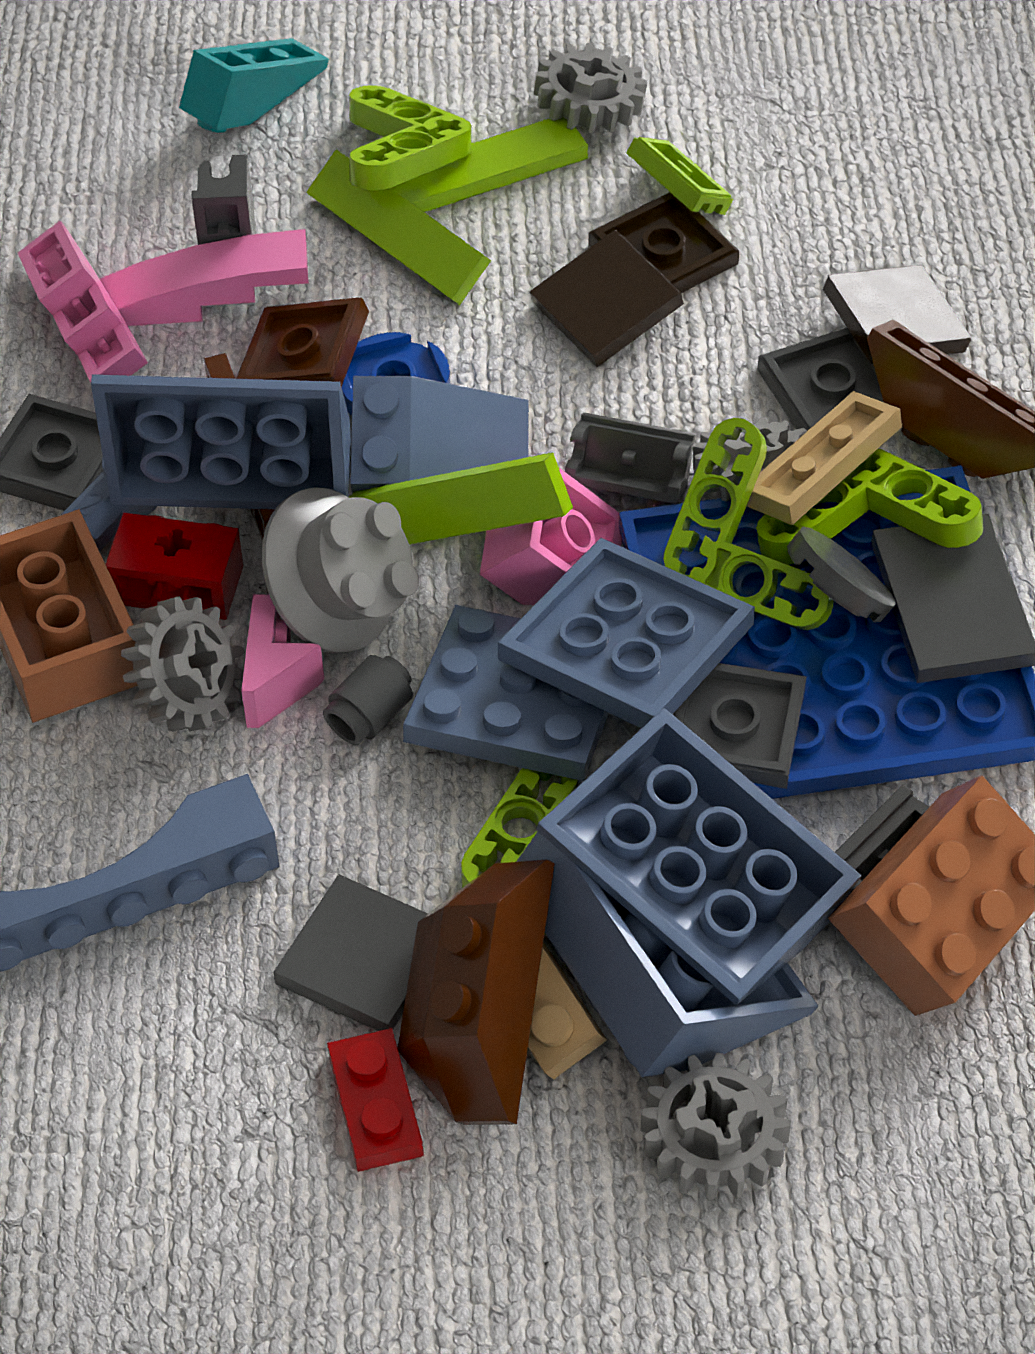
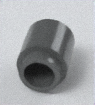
[323,655,413,745]

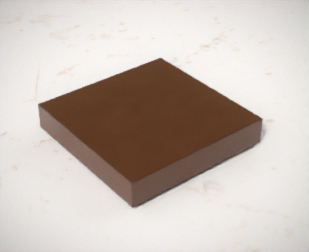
[236,297,369,387]

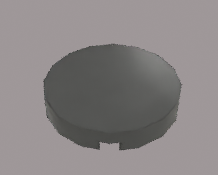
[787,526,896,623]

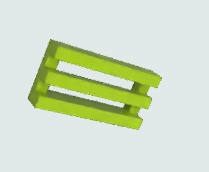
[626,137,734,215]

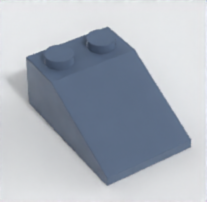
[350,376,529,493]

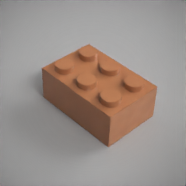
[0,509,138,723]
[828,775,1035,1016]

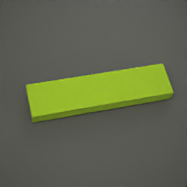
[391,117,588,212]
[306,149,491,305]
[348,452,573,545]

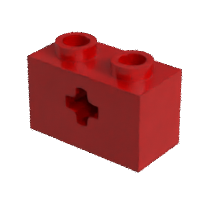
[105,513,244,620]

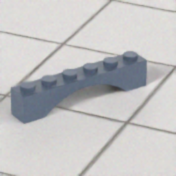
[0,774,280,972]

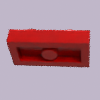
[327,1028,424,1172]

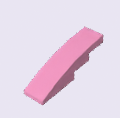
[18,221,148,382]
[100,229,309,326]

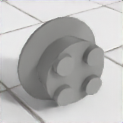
[262,488,419,654]

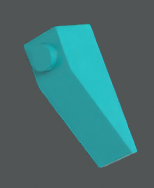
[179,38,329,133]

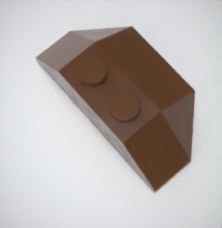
[867,319,1035,479]
[397,859,555,1125]

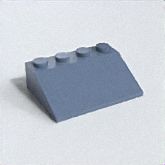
[91,374,351,509]
[536,708,862,1005]
[516,832,819,1077]

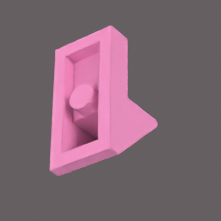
[241,594,324,728]

